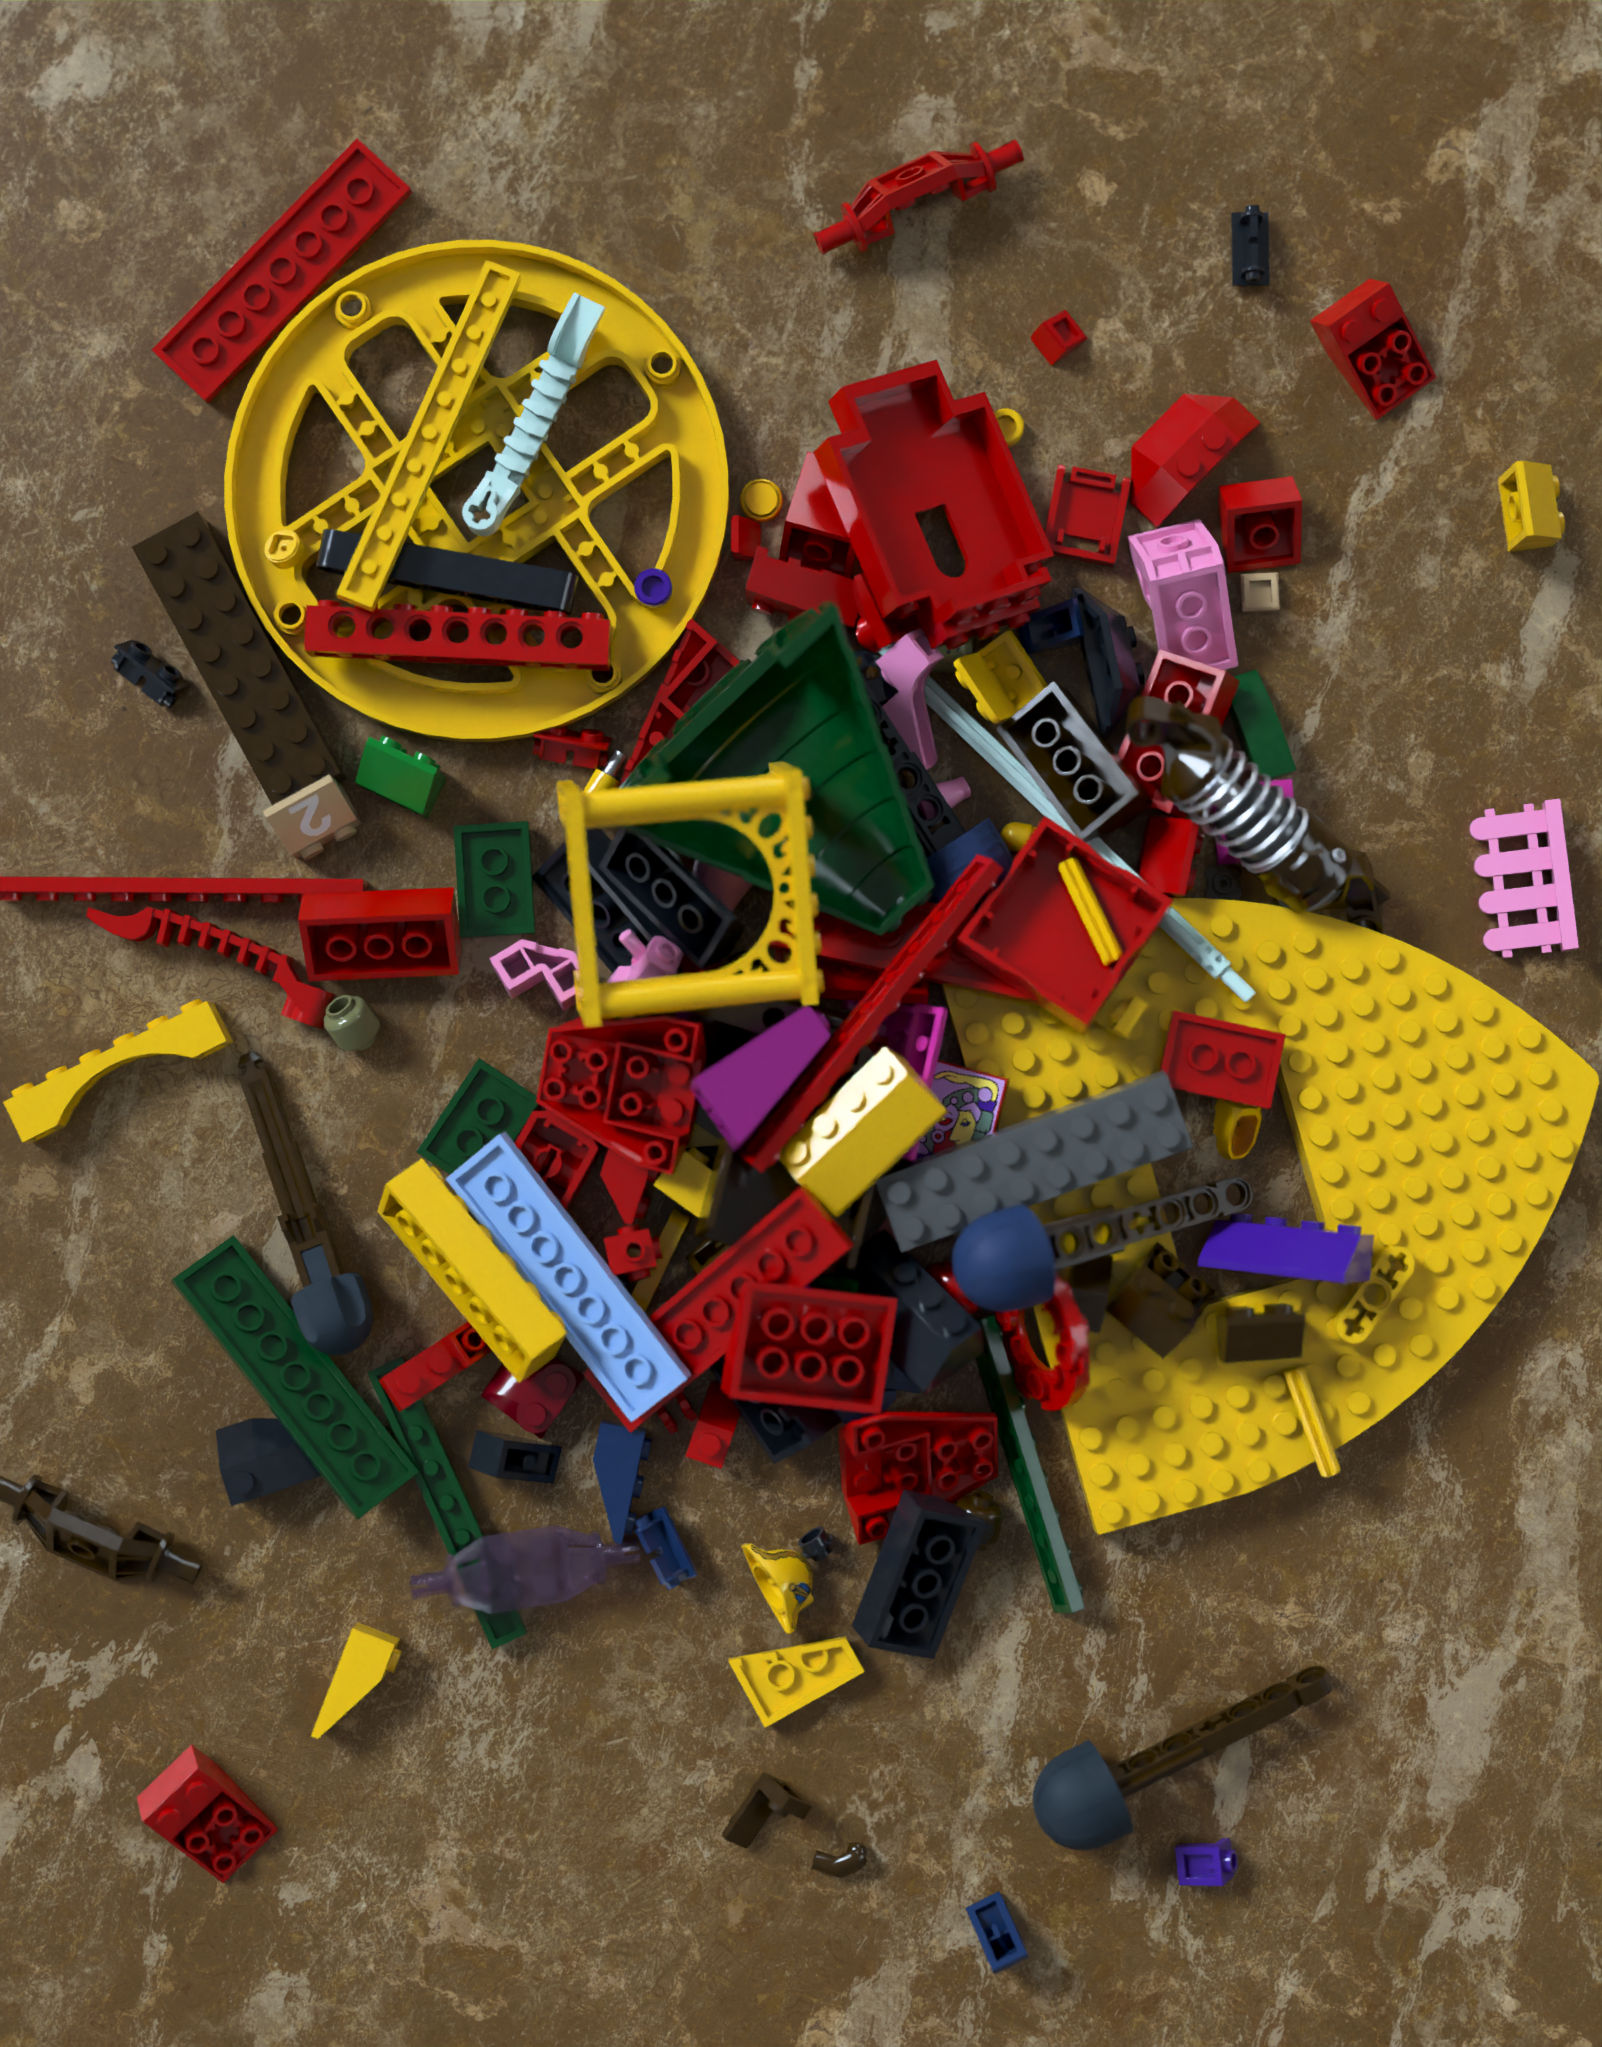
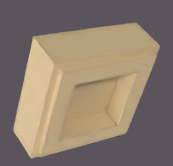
[1239,573,1280,614]

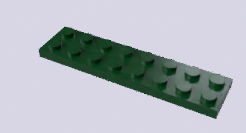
[171,1235,419,1521]

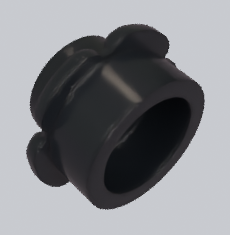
[798,1526,834,1561]

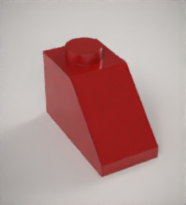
[685,1381,740,1469]

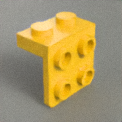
[953,630,1048,724]

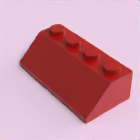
[1118,649,1240,819]

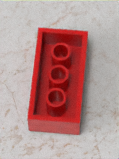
[298,887,462,981]

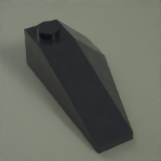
[216,1418,322,1506]

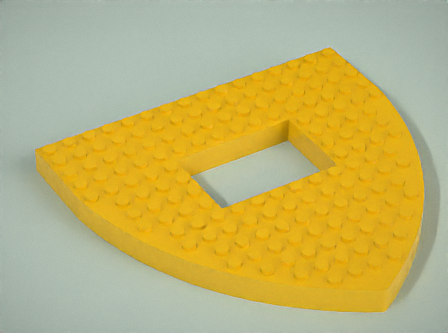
[940,898,1599,1535]

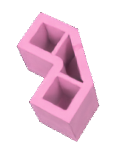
[490,939,578,1011]

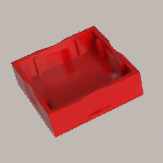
[957,816,1174,1035]

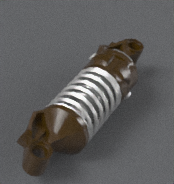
[1126,696,1390,933]

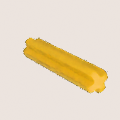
[1059,858,1123,965]
[1284,1366,1340,1477]

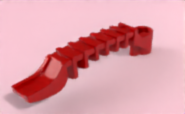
[86,907,335,1030]

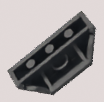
[1070,588,1145,739]

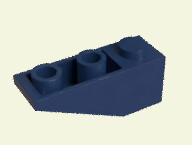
[593,1419,652,1544]

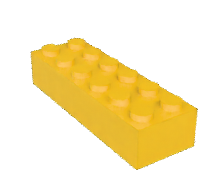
[377,1159,567,1384]

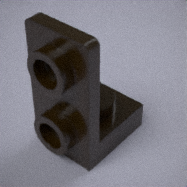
[722,1772,812,1848]

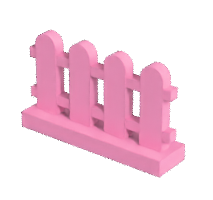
[1469,799,1579,958]

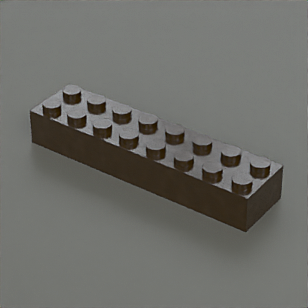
[132,511,347,806]

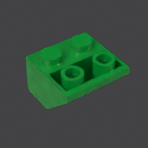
[355,735,447,819]

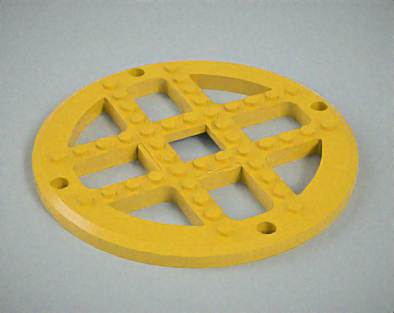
[224,240,729,742]

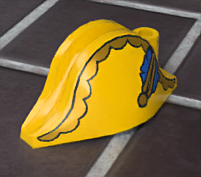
[741,1543,814,1634]

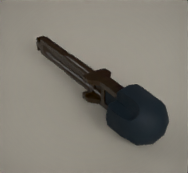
[238,1051,373,1356]

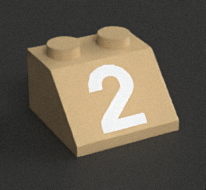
[263,775,362,860]

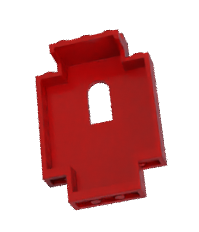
[813,360,1054,650]

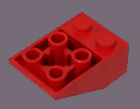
[1310,278,1437,420]
[137,1744,278,1883]

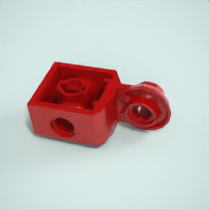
[515,1109,604,1213]

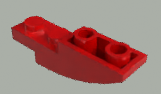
[379,1322,492,1412]

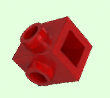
[603,1224,663,1282]

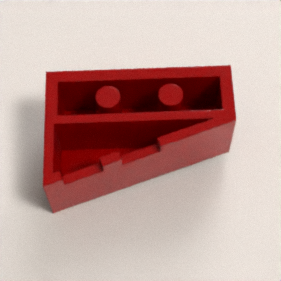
[745,546,859,634]

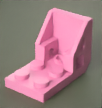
[1127,519,1238,670]

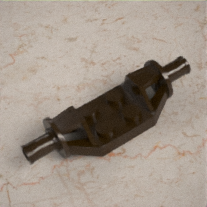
[0,1474,203,1585]

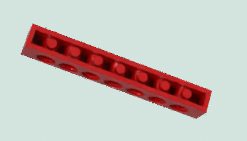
[304,600,612,671]

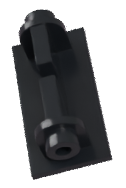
[1231,205,1270,286]
[111,640,190,708]

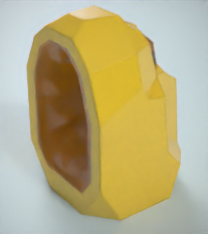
[1213,1099,1262,1160]

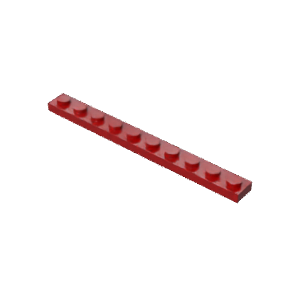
[738,854,1003,1173]
[0,876,369,903]

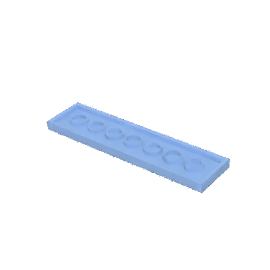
[446,1132,692,1422]

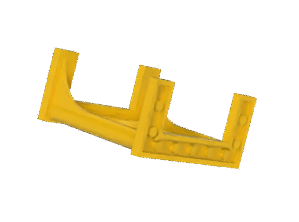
[556,761,824,1027]

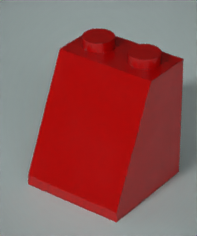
[778,451,857,579]

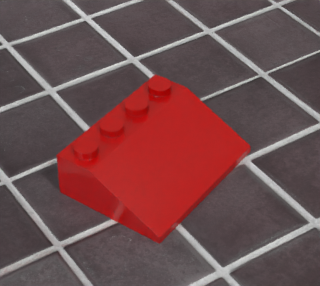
[721,1281,897,1414]

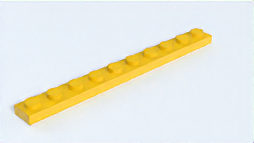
[336,260,522,612]

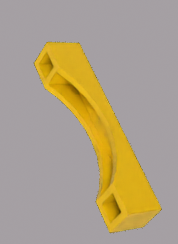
[3,998,234,1143]

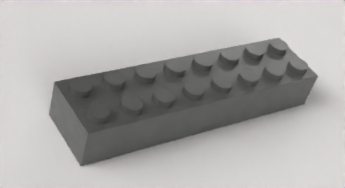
[875,1070,1193,1252]

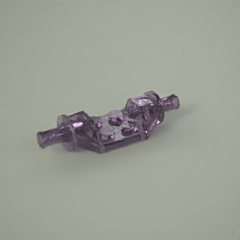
[409,1525,640,1614]

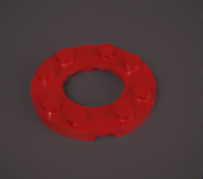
[994,1274,1091,1411]

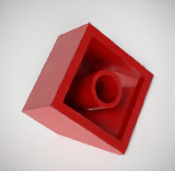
[1219,476,1302,573]

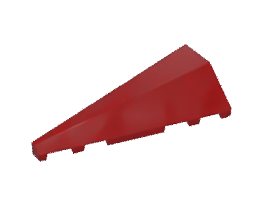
[617,618,741,789]

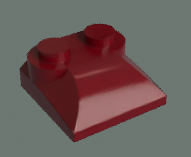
[480,1356,585,1439]

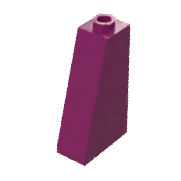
[690,1005,831,1151]

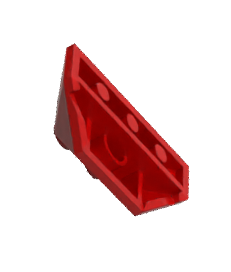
[1130,394,1260,529]

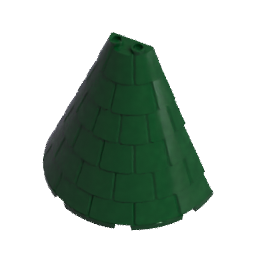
[614,601,935,936]

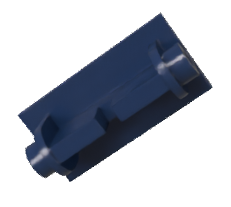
[634,1506,698,1590]

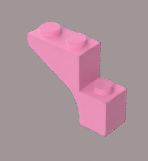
[876,628,944,772]

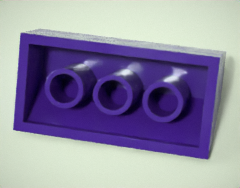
[1198,1213,1374,1283]

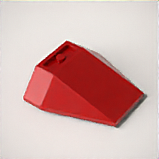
[536,1015,707,1175]
[838,1412,998,1545]

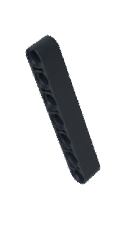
[316,529,578,615]

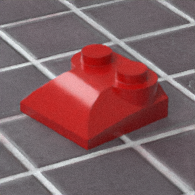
[853,572,924,652]

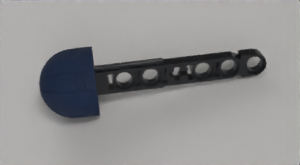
[860,673,1013,912]

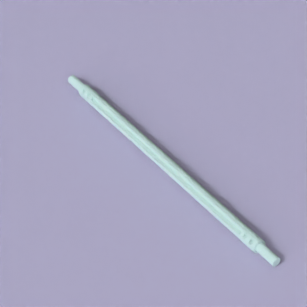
[878,648,1256,1003]

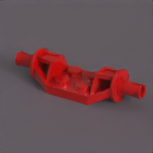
[813,139,1024,255]

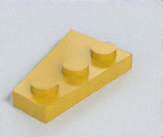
[728,1636,864,1728]

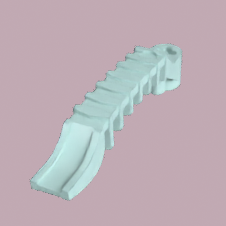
[463,292,606,536]

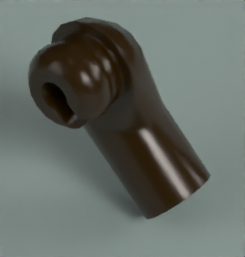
[811,1842,867,1878]

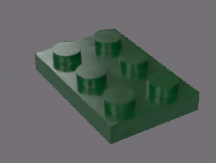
[453,821,536,939]
[416,1058,539,1175]

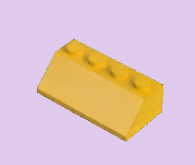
[779,1047,949,1217]

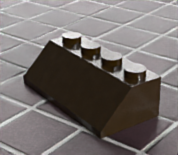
[996,681,1153,842]

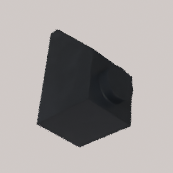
[468,1430,562,1484]

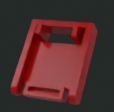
[1044,464,1131,567]

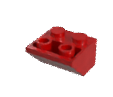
[1136,816,1204,898]
[600,1149,661,1225]

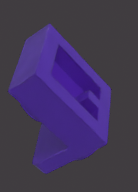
[1175,1838,1238,1886]

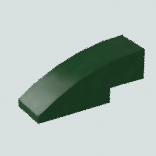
[1229,669,1296,782]

